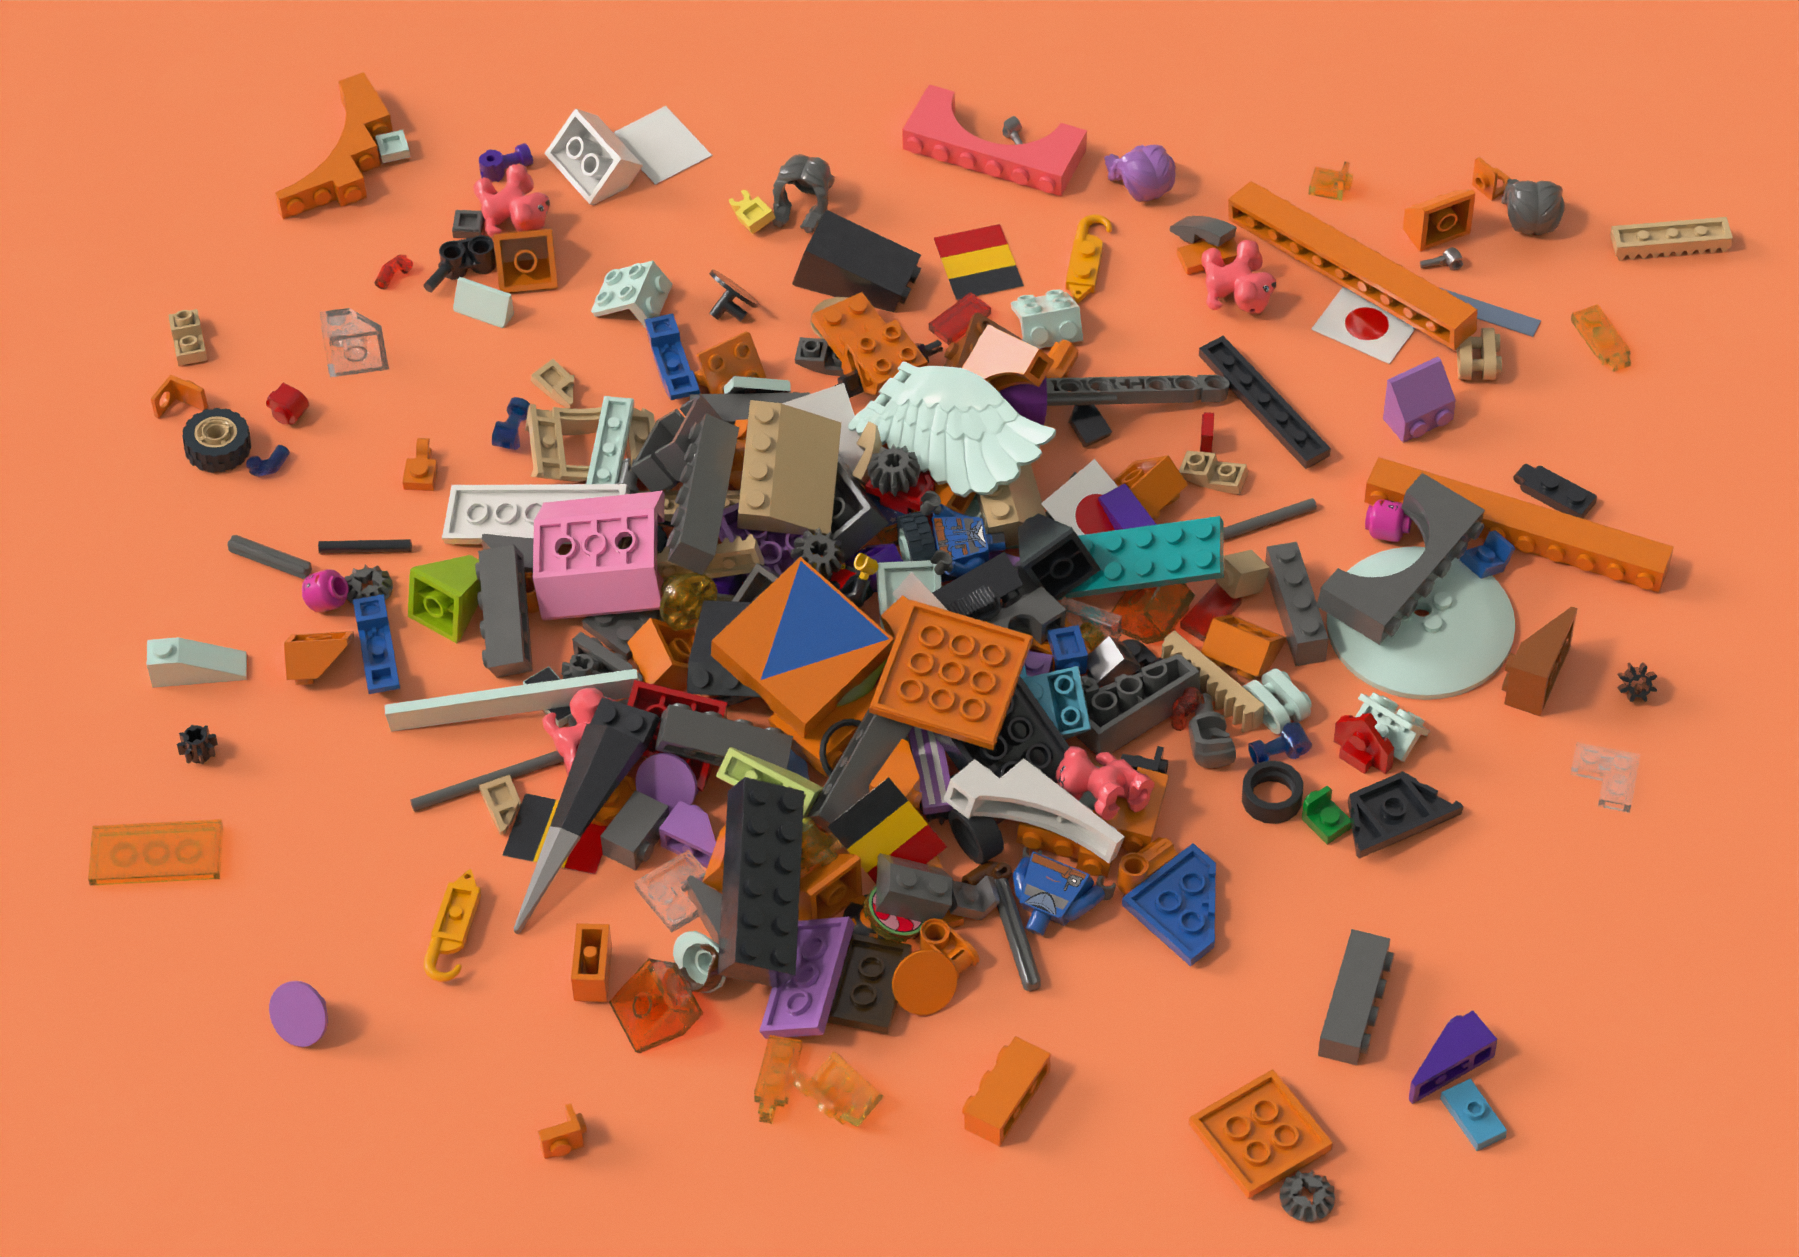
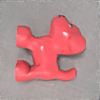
[474,164,550,237]
[1201,240,1276,315]
[542,688,617,775]
[1056,746,1155,821]

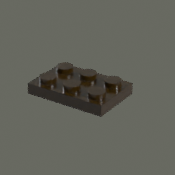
[827,933,912,1034]

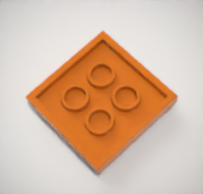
[1189,1069,1333,1199]

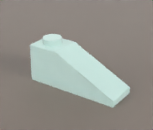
[146,637,247,688]

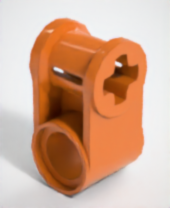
[920,918,980,980]

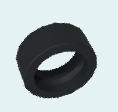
[1242,760,1304,824]
[948,809,1004,864]

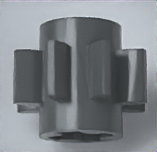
[561,654,600,679]

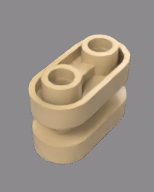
[1456,328,1502,380]

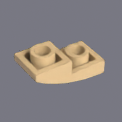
[168,309,207,366]
[1179,450,1249,494]

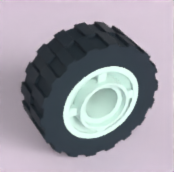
[896,511,936,562]

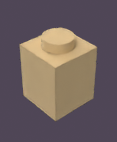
[1215,550,1270,599]

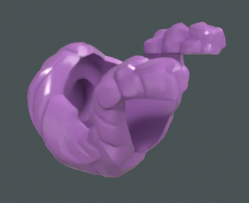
[1104,145,1176,202]

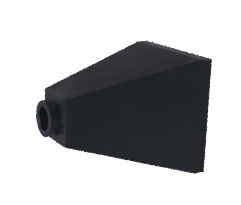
[1018,513,1101,601]

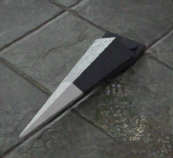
[514,697,661,934]

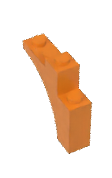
[1016,767,1169,878]

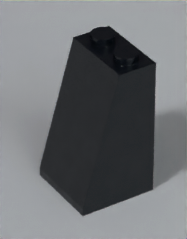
[792,210,922,313]

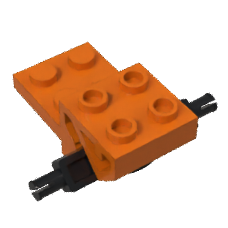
[811,292,943,398]

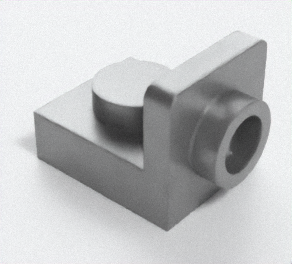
[949,876,1000,921]

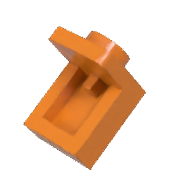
[538,1103,587,1159]

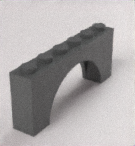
[1317,473,1485,645]

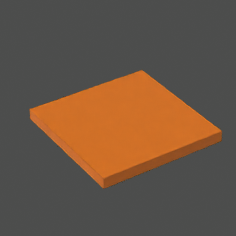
[869,599,1033,750]

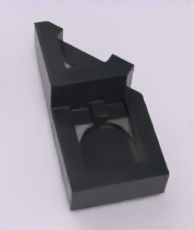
[1068,405,1112,448]

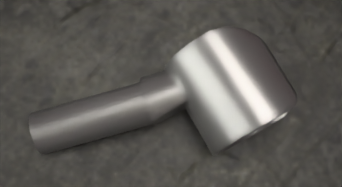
[1002,116,1023,144]
[1420,247,1463,270]

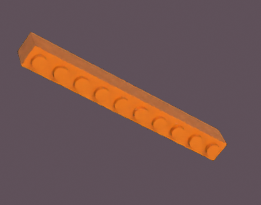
[1228,181,1478,350]
[1364,457,1674,593]

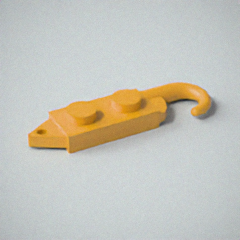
[1066,214,1112,304]
[423,869,481,982]

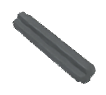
[227,535,312,579]

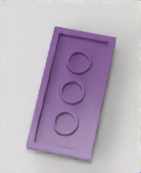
[759,917,855,1039]

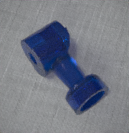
[491,397,530,450]
[1248,722,1312,765]

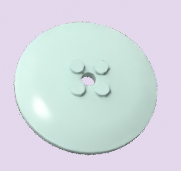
[1326,546,1515,700]

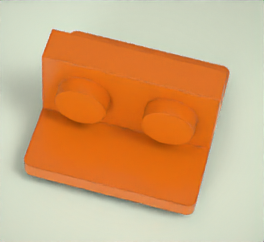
[694,332,767,394]

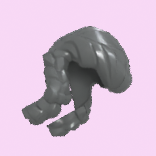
[772,154,835,233]
[1501,179,1565,235]

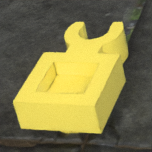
[729,189,776,234]

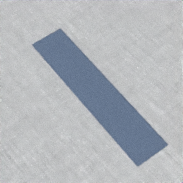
[1439,287,1541,337]

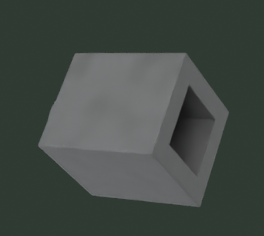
[1087,636,1141,687]

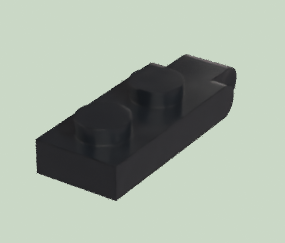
[1513,464,1597,519]

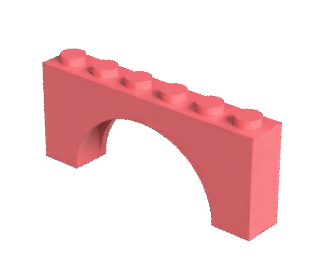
[902,84,1087,196]

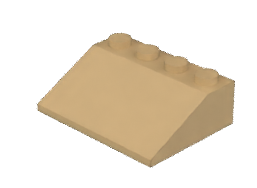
[737,400,842,536]

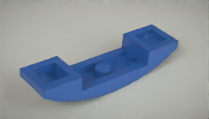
[644,313,700,400]
[353,594,400,694]

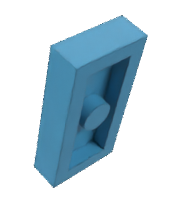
[1440,1078,1507,1151]

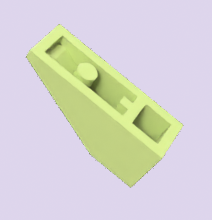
[716,747,823,820]

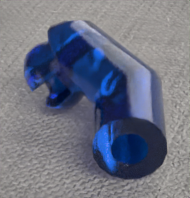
[246,445,290,477]

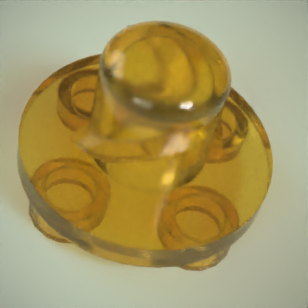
[660,572,718,631]
[800,817,843,877]

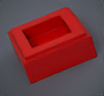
[1200,412,1214,453]

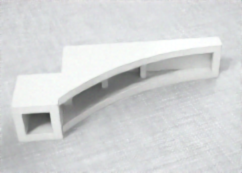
[944,758,1124,863]

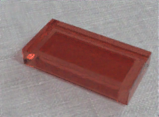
[929,292,991,345]
[1180,582,1242,642]

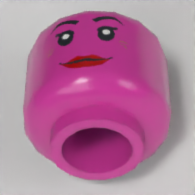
[1365,499,1412,542]
[302,569,348,612]

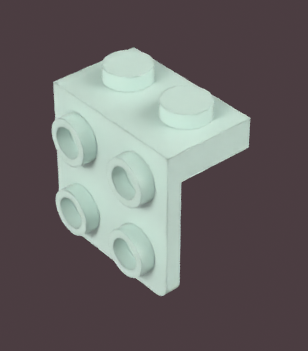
[591,260,673,329]
[1011,289,1083,349]

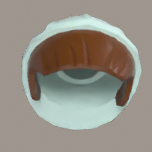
[673,931,726,993]

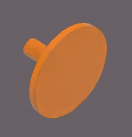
[892,950,957,1015]

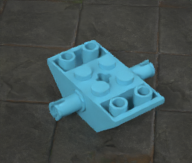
[1020,664,1091,740]

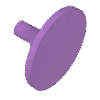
[636,753,699,814]
[269,981,328,1047]

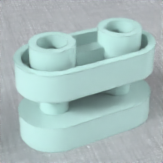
[1242,668,1312,734]

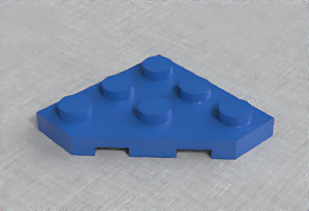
[1122,843,1216,967]

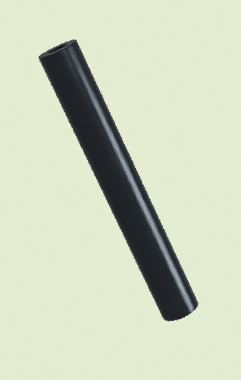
[318,539,412,553]

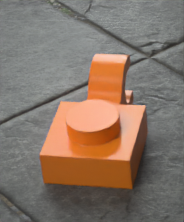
[402,438,438,491]

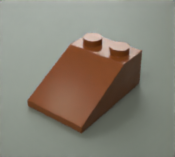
[1502,607,1578,716]

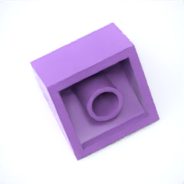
[1383,357,1456,443]

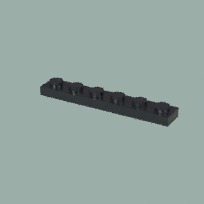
[1199,336,1331,469]

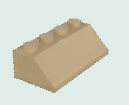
[976,464,1046,547]

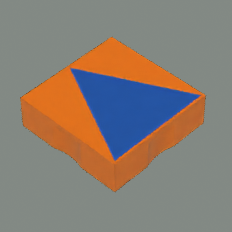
[711,557,894,739]

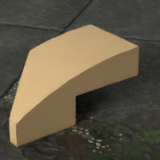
[530,359,574,408]
[852,421,882,486]
[479,774,521,835]

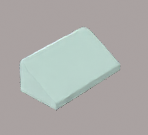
[453,277,514,328]

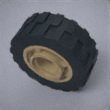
[182,408,251,473]

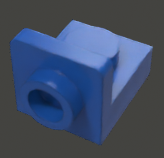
[1459,530,1515,579]
[1047,625,1088,675]

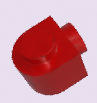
[266,382,309,425]

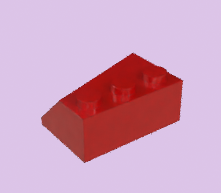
[627,680,727,792]

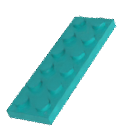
[1059,516,1224,600]

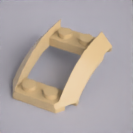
[525,404,655,481]

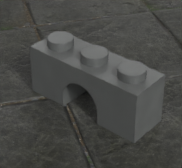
[986,586,1066,645]

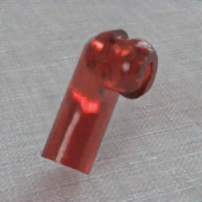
[374,254,414,290]
[1171,687,1202,731]

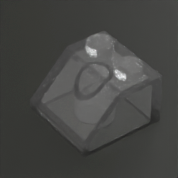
[320,308,389,378]

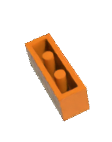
[962,1036,1051,1147]

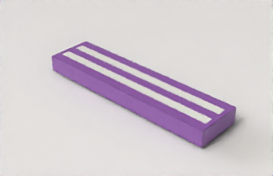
[908,726,955,815]

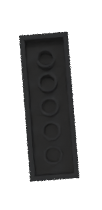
[718,777,804,988]

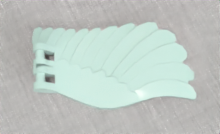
[848,361,1056,498]

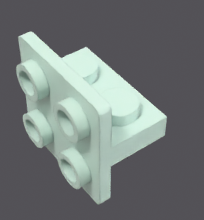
[1355,692,1430,762]

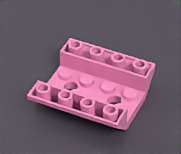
[533,491,665,620]

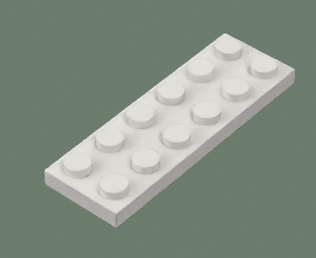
[442,484,630,544]

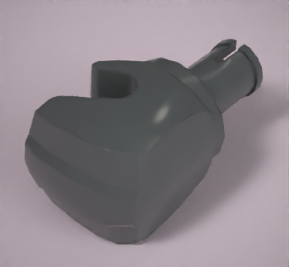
[1188,693,1236,768]

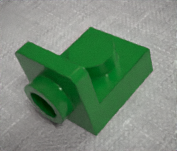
[1302,786,1352,844]

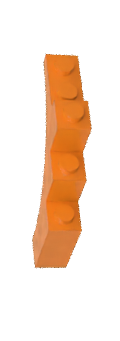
[275,72,393,219]

